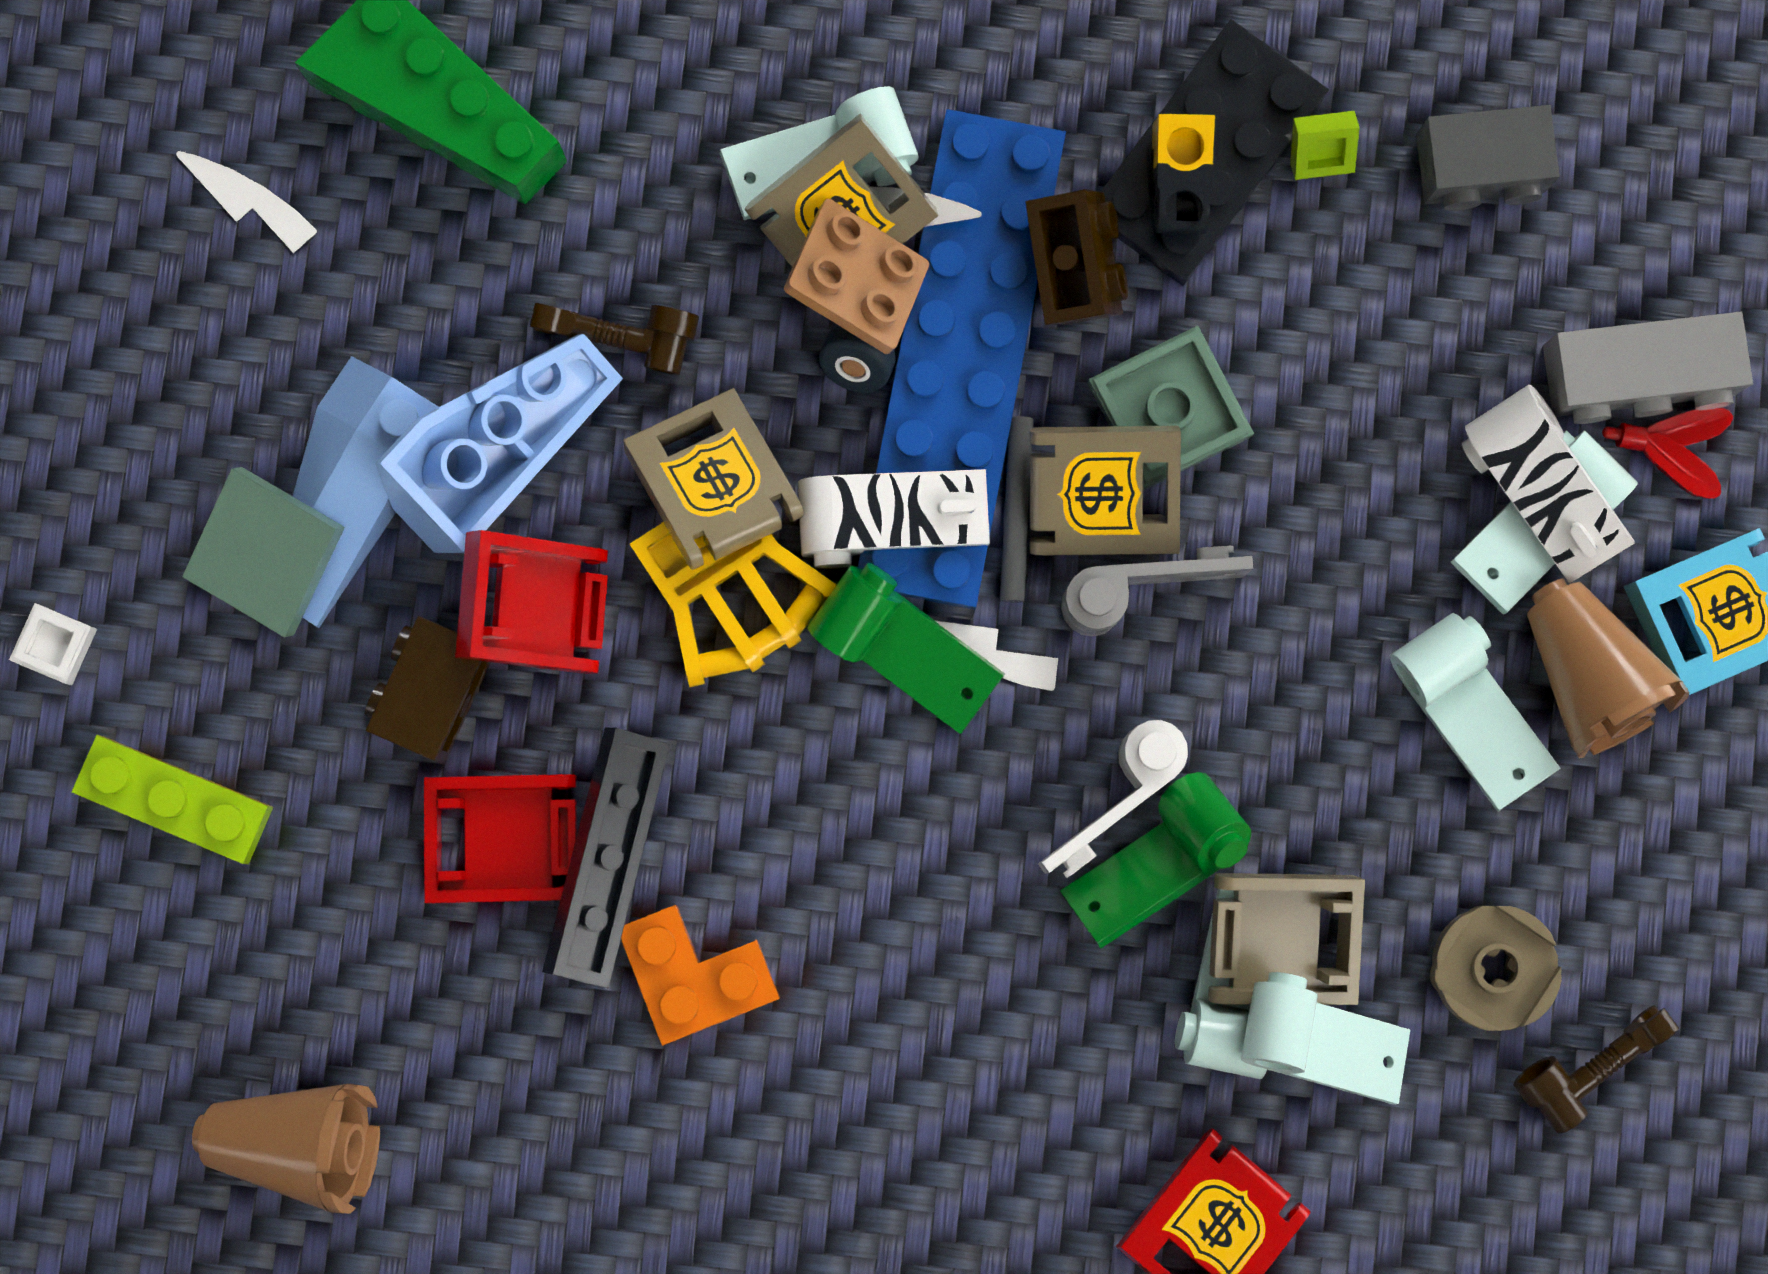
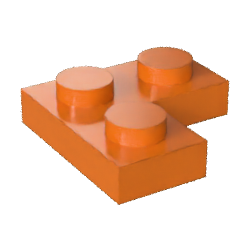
[621,905,780,1046]

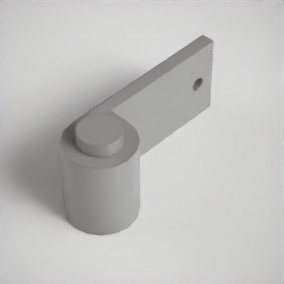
[1061,546,1253,636]

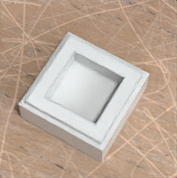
[9,603,97,686]

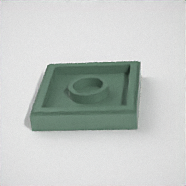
[1087,326,1254,491]
[182,467,345,637]

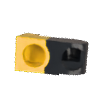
[1152,114,1215,234]

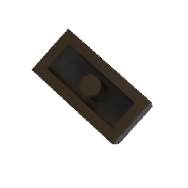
[364,616,491,764]

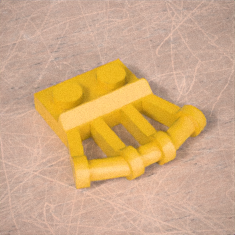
[630,522,836,687]

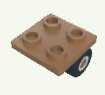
[784,199,929,392]

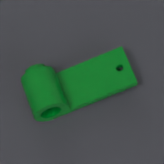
[807,563,1005,734]
[1060,772,1252,949]

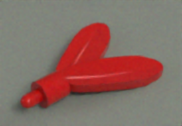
[1602,408,1733,499]

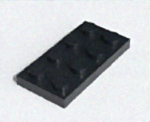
[1101,19,1329,286]

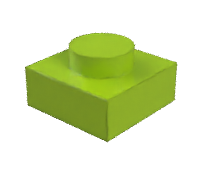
[1290,111,1360,180]

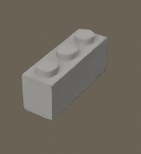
[1543,312,1753,424]

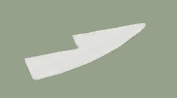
[176,151,317,253]

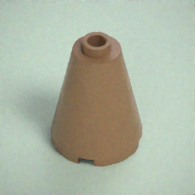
[1527,578,1690,758]
[192,1083,380,1214]

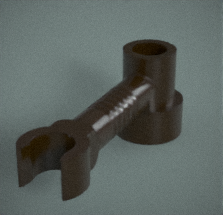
[530,303,699,375]
[1513,1005,1679,1134]

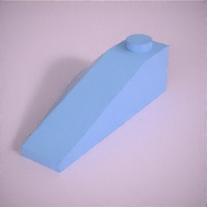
[375,334,623,554]
[293,356,438,628]

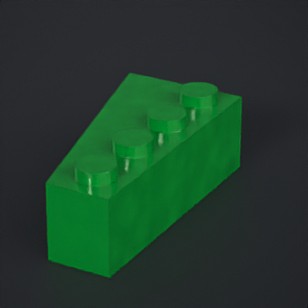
[295,0,567,204]

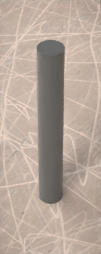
[1000,416,1033,603]

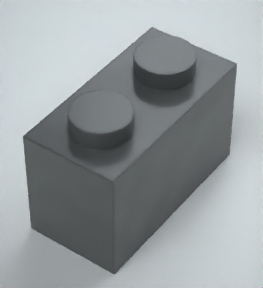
[1416,105,1560,211]

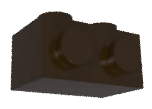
[1025,189,1128,325]

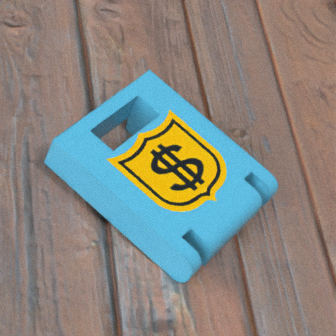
[1623,528,1768,695]

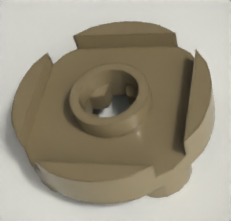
[1430,906,1562,1031]

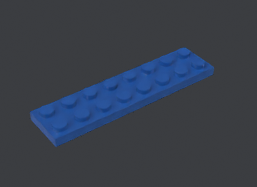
[858,109,1066,610]

